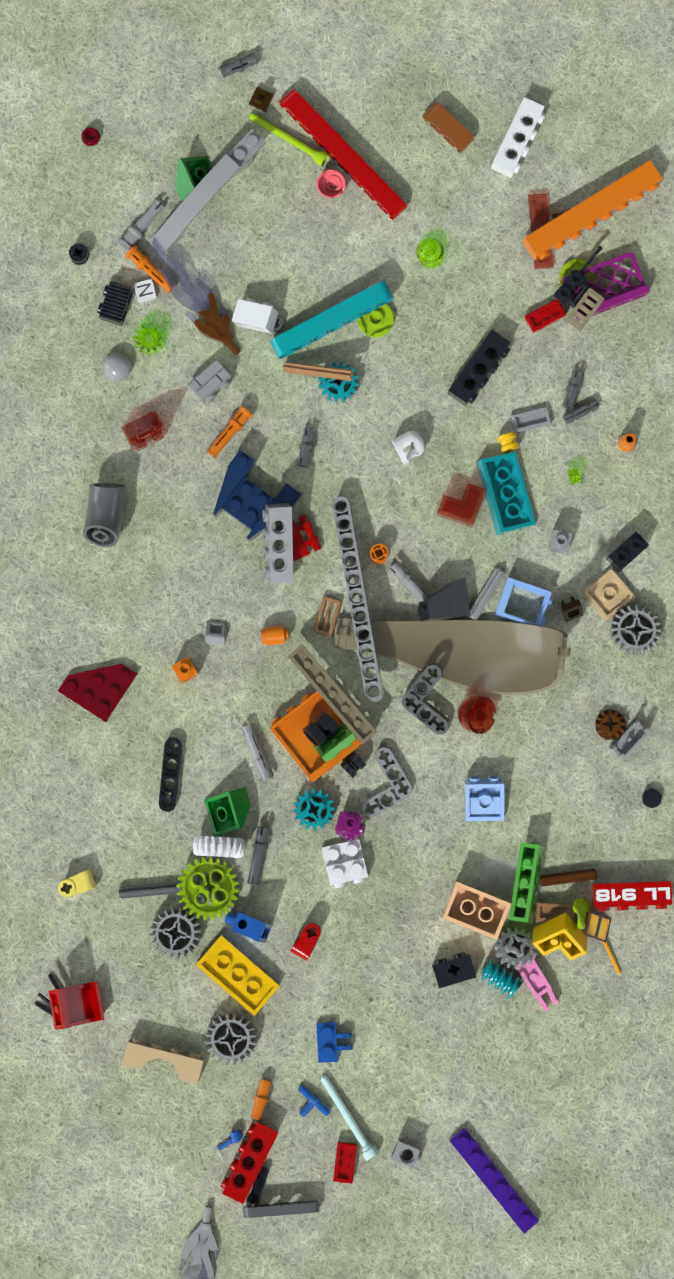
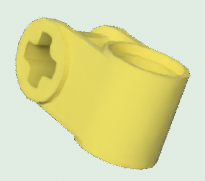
[58,869,97,897]

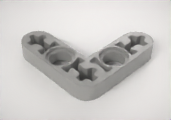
[362,747,412,818]

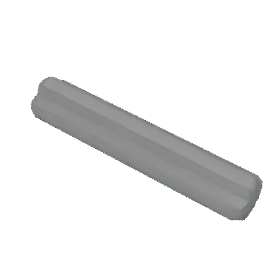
[468,568,505,620]

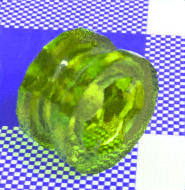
[566,467,581,486]

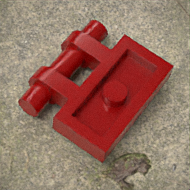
[277,514,322,562]

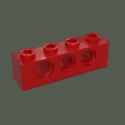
[220,1120,279,1204]

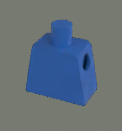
[225,912,272,943]

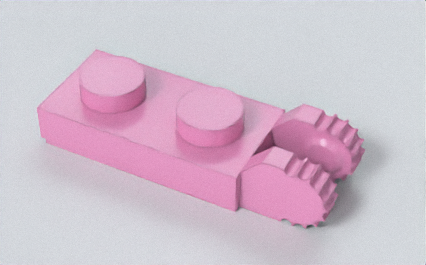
[517,959,559,1011]

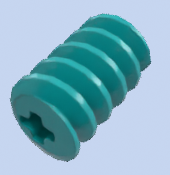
[480,958,523,999]

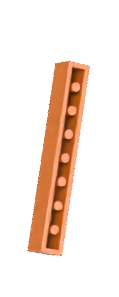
[522,160,663,261]

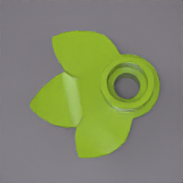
[573,896,590,933]

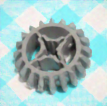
[609,604,662,656]
[149,907,202,960]
[205,1012,257,1065]

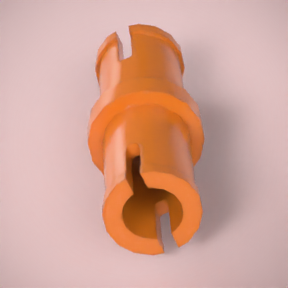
[250,1079,272,1121]

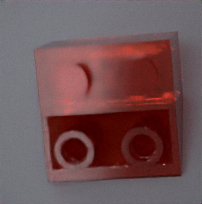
[121,410,167,451]

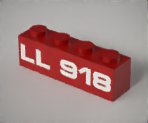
[592,881,672,911]

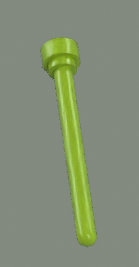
[249,112,329,167]

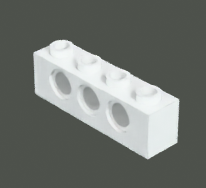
[491,97,546,178]

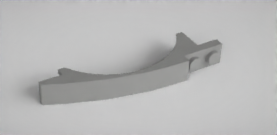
[149,129,266,255]

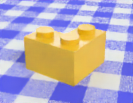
[532,913,588,961]

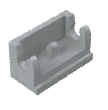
[608,720,651,761]

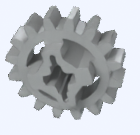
[495,927,537,969]

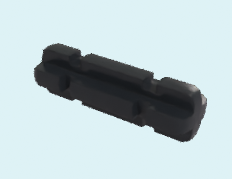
[248,1166,269,1205]

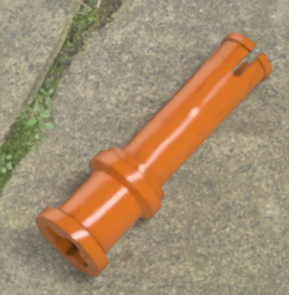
[125,245,176,294]
[206,405,253,459]

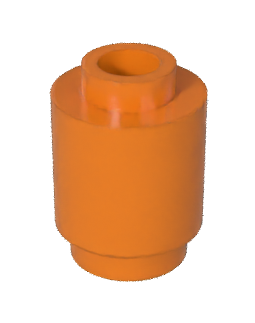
[261,625,289,646]

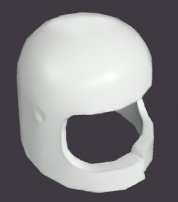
[392,430,425,465]

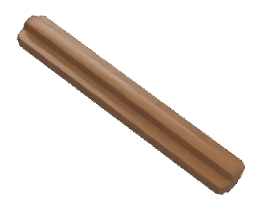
[283,361,354,381]

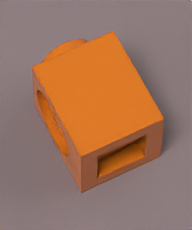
[172,656,199,684]

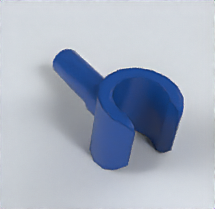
[217,1130,242,1151]

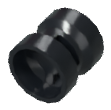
[340,751,366,778]

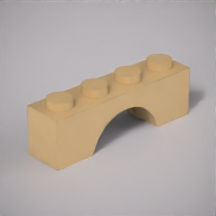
[122,1038,204,1084]

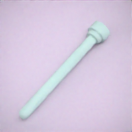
[321,1075,379,1161]

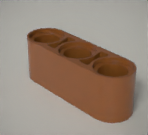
[422,102,474,153]

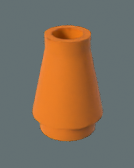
[618,433,637,452]

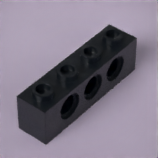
[447,330,511,407]

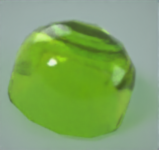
[416,237,445,269]

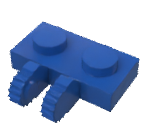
[316,1022,353,1063]

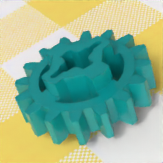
[318,361,359,403]
[293,789,335,831]

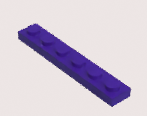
[449,1128,539,1234]

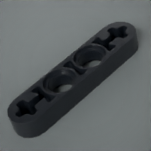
[159,737,182,812]

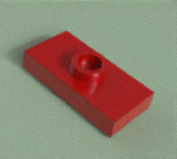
[524,299,567,334]
[333,1141,357,1184]

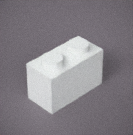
[232,298,279,334]

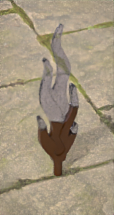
[152,239,241,356]

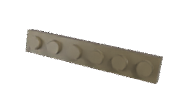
[288,644,377,745]

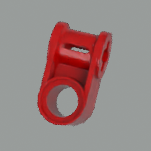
[290,923,321,961]

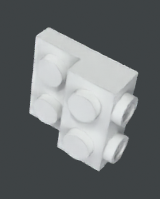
[322,840,368,888]

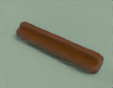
[540,869,597,887]

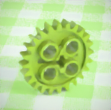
[176,857,239,920]

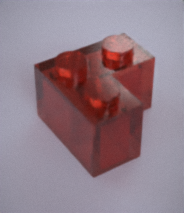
[436,483,486,528]

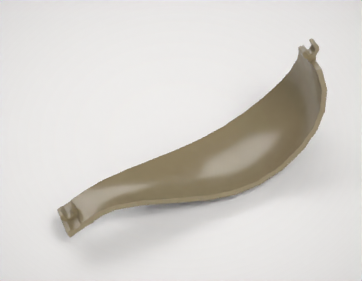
[333,617,571,695]

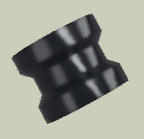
[69,243,89,265]

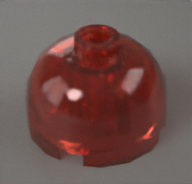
[458,695,496,734]

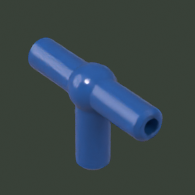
[298,1085,331,1117]

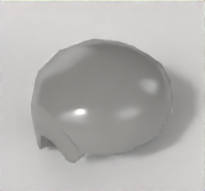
[102,352,132,383]

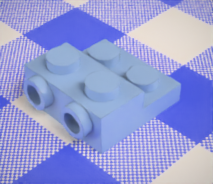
[465,775,504,821]

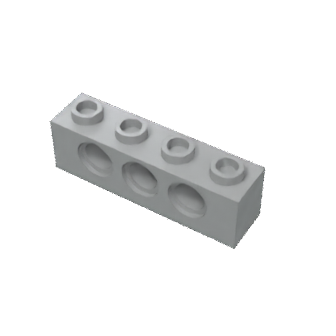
[262,503,293,584]

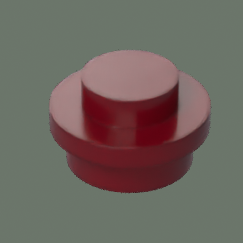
[81,127,100,146]

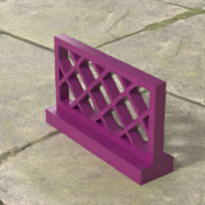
[562,252,650,322]

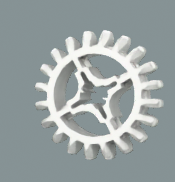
[193,836,245,858]

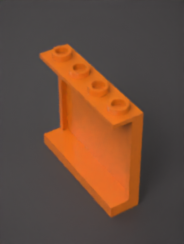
[270,691,362,783]

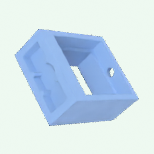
[495,577,553,626]

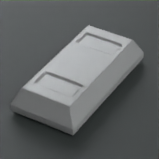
[511,406,552,433]

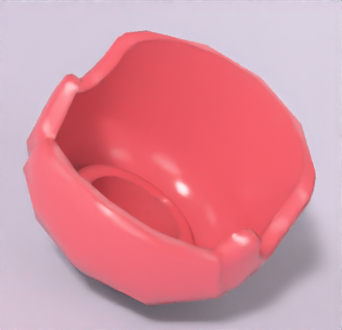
[317,169,346,198]

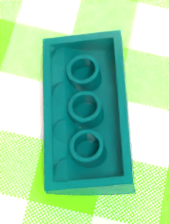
[477,452,536,535]

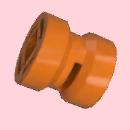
[369,543,389,565]

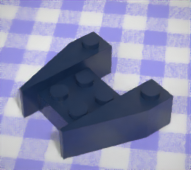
[213,450,302,542]

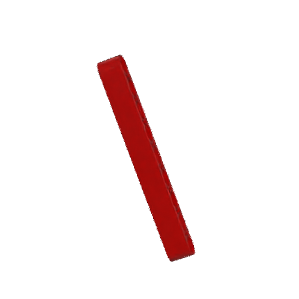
[278,89,407,220]

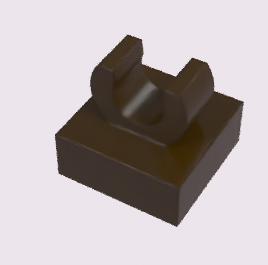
[249,87,274,113]
[561,597,583,622]

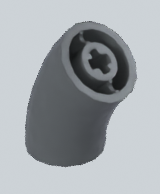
[83,483,126,547]

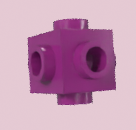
[335,811,366,841]

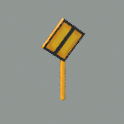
[584,911,621,974]

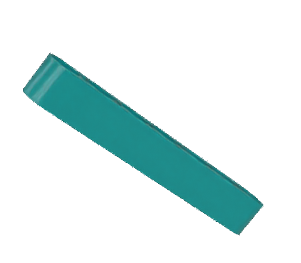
[270,281,394,359]

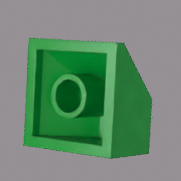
[175,156,222,202]
[204,787,251,837]

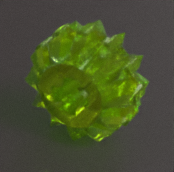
[133,323,165,356]

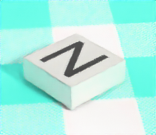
[133,279,157,303]

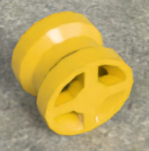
[497,432,520,453]

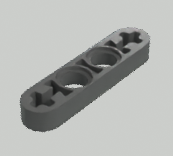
[243,1200,320,1218]

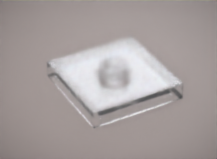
[471,850,518,900]

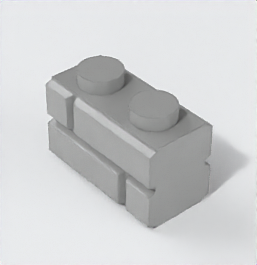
[187,359,232,404]

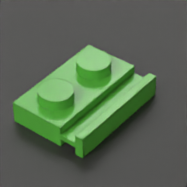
[313,723,356,762]

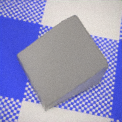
[205,621,226,645]

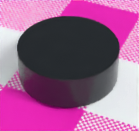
[642,789,662,808]

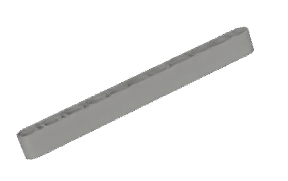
[332,496,384,702]

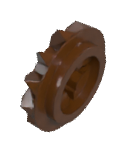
[595,709,626,740]

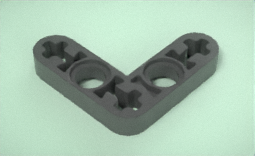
[402,663,450,735]

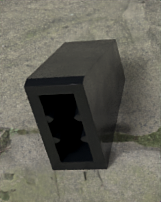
[418,578,470,622]

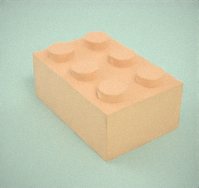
[442,882,511,940]

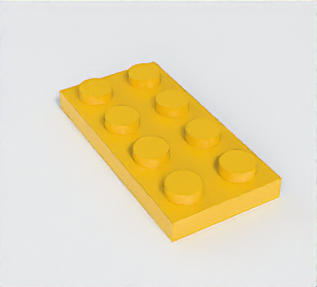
[196,935,280,1016]

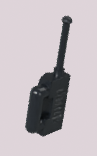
[553,246,603,307]

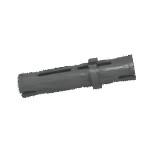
[247,826,270,886]

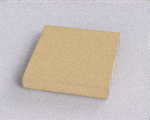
[582,568,636,621]

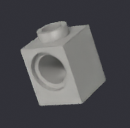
[548,530,572,555]
[391,1139,422,1168]

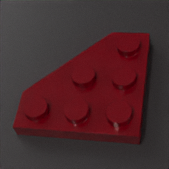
[58,664,138,722]

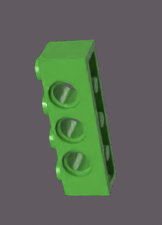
[509,842,544,924]

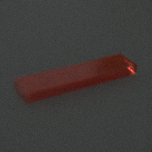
[528,193,553,270]

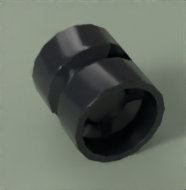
[302,711,339,748]

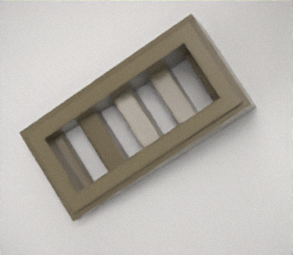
[565,288,604,332]

